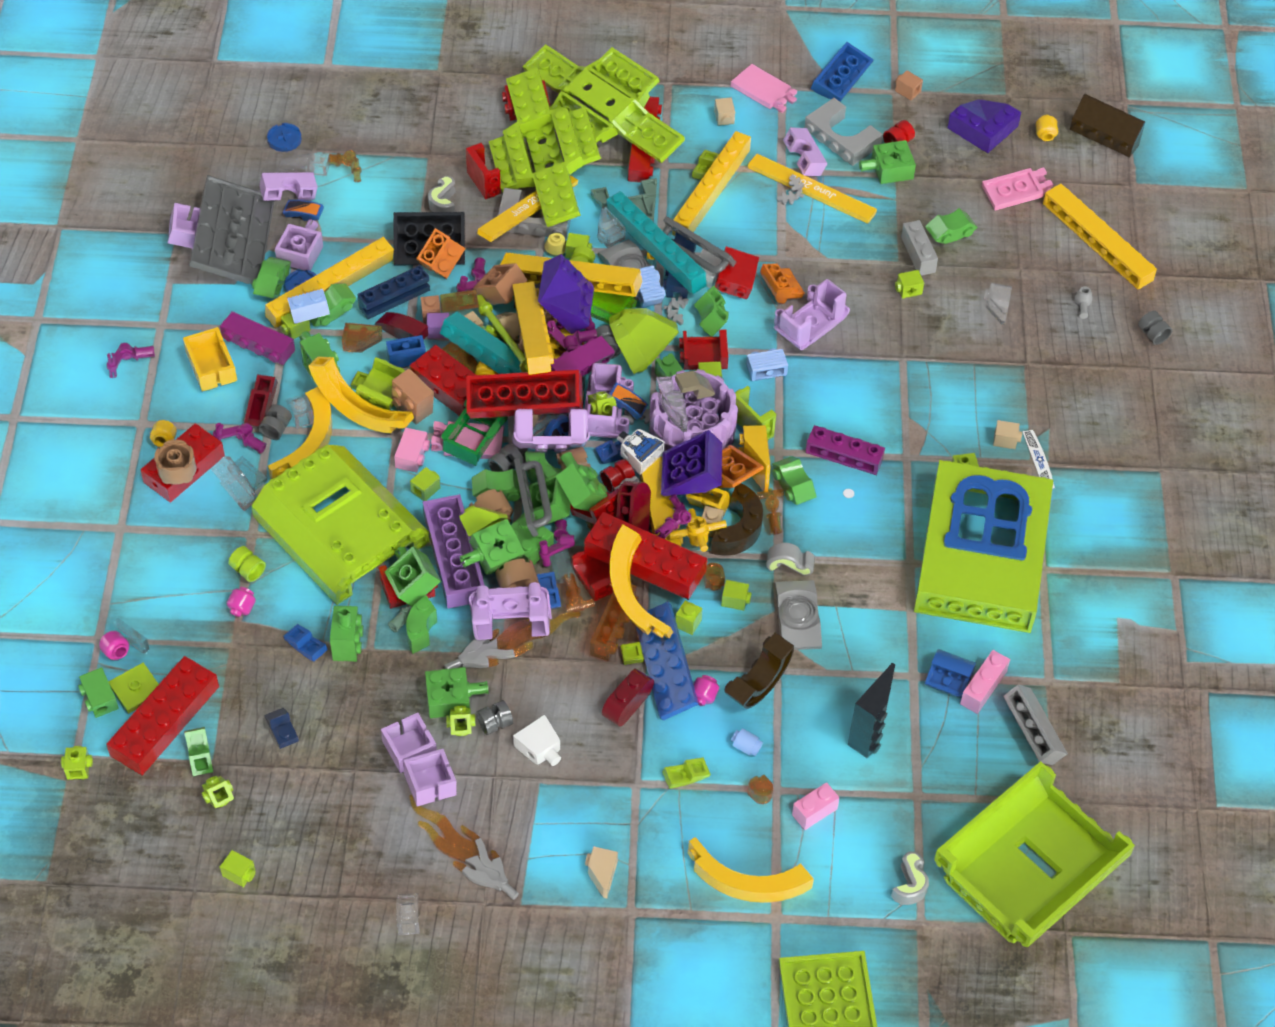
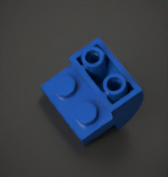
[925,649,977,699]

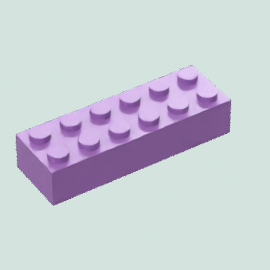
[422,494,485,609]

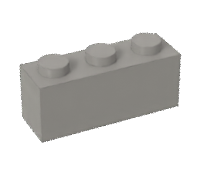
[901,220,938,276]

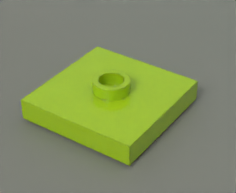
[108,662,159,714]

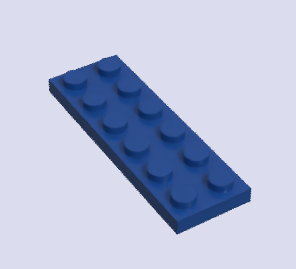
[636,601,699,720]

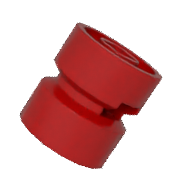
[883,120,915,143]
[600,459,635,492]

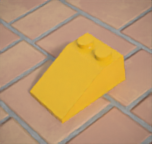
[738,425,770,492]

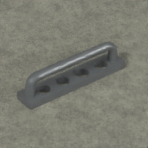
[663,216,736,273]
[514,457,552,537]

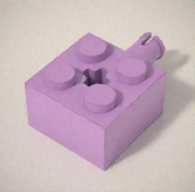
[275,220,323,271]

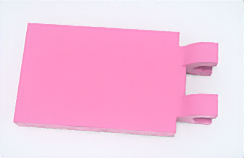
[731,64,797,113]
[982,167,1053,210]
[431,421,504,459]

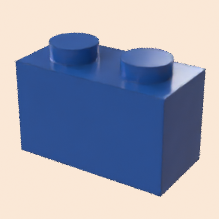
[386,335,426,367]

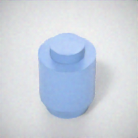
[731,728,763,756]

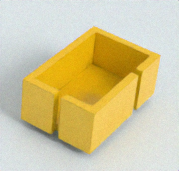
[183,327,237,392]

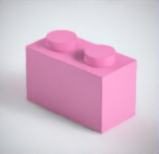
[394,428,430,473]
[792,782,839,830]

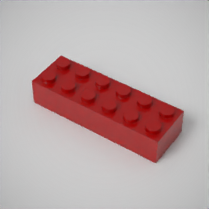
[466,370,583,418]
[584,512,707,600]
[106,656,219,776]

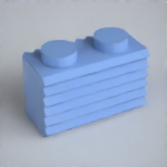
[637,265,665,308]
[288,289,330,324]
[746,348,788,381]

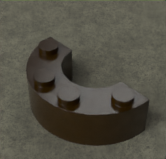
[711,483,763,556]
[724,632,794,709]

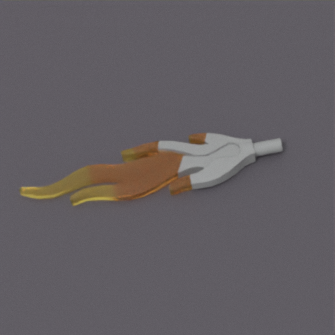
[444,612,581,669]
[409,795,519,900]

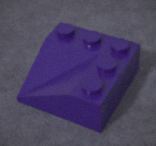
[948,99,1021,153]
[538,254,594,334]
[661,430,722,496]

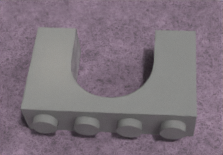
[804,98,883,166]
[498,188,571,239]

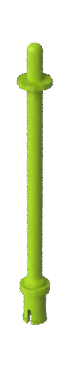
[473,295,528,373]

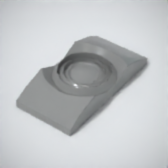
[598,239,663,302]
[775,580,822,650]

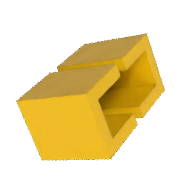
[686,488,731,516]

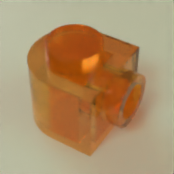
[703,563,725,591]
[748,775,773,804]

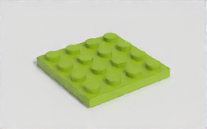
[779,951,877,1027]

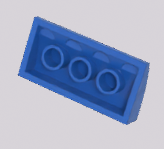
[810,42,874,102]

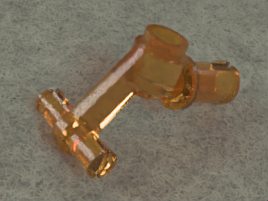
[321,150,362,182]
[757,488,784,535]
[562,573,595,613]

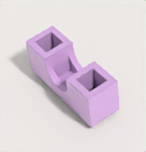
[783,127,828,176]
[259,172,317,200]

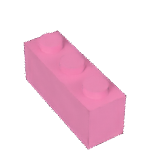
[960,650,1010,714]

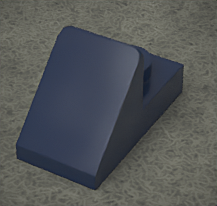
[264,708,299,749]

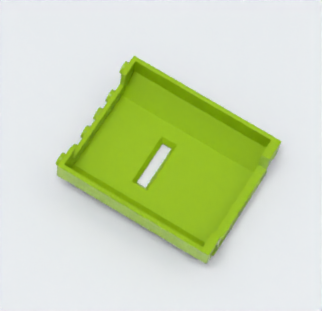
[251,444,430,605]
[934,761,1135,947]

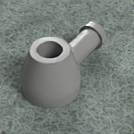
[1074,286,1093,319]

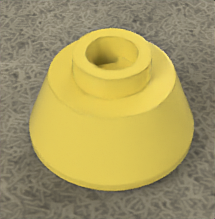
[544,233,567,256]

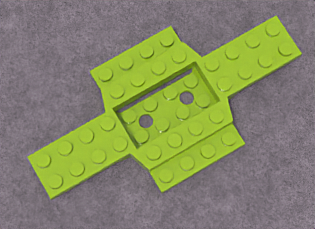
[523,44,685,163]
[489,67,601,227]

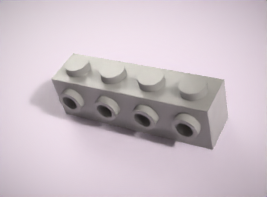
[1003,684,1068,765]

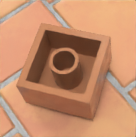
[473,263,527,305]
[392,369,434,424]

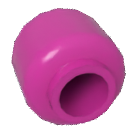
[226,587,256,617]
[99,631,129,660]
[693,675,719,706]

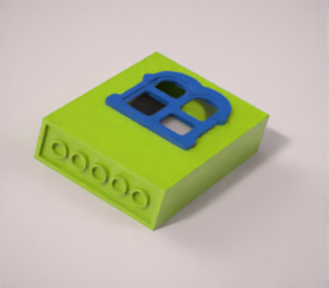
[914,460,1053,633]

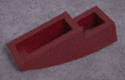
[375,312,429,340]
[244,374,278,427]

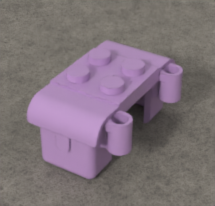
[774,279,850,350]
[585,363,634,438]
[512,409,590,453]
[469,582,552,640]

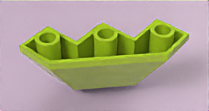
[609,308,679,374]

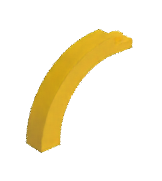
[309,357,414,433]
[268,387,333,479]
[610,525,673,638]
[687,837,814,903]

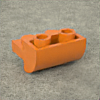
[417,228,466,279]
[760,263,805,304]

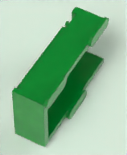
[441,399,508,466]

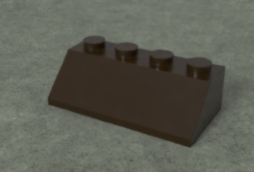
[1070,94,1145,158]

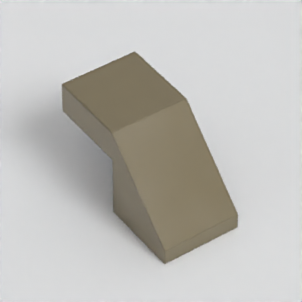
[675,371,715,399]

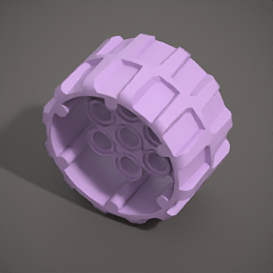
[650,369,738,451]

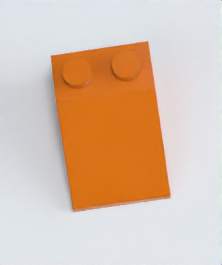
[717,445,764,488]

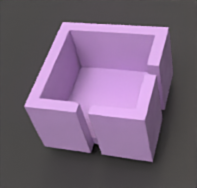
[168,203,200,248]
[381,713,437,773]
[404,749,456,806]

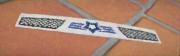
[1023,430,1055,489]

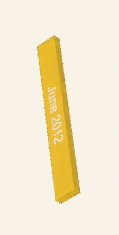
[748,154,877,224]
[477,175,578,242]

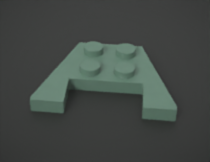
[591,178,657,229]

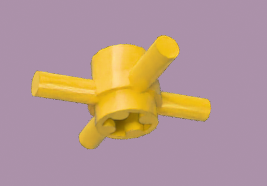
[669,508,727,552]

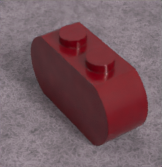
[616,481,651,531]
[602,668,654,727]

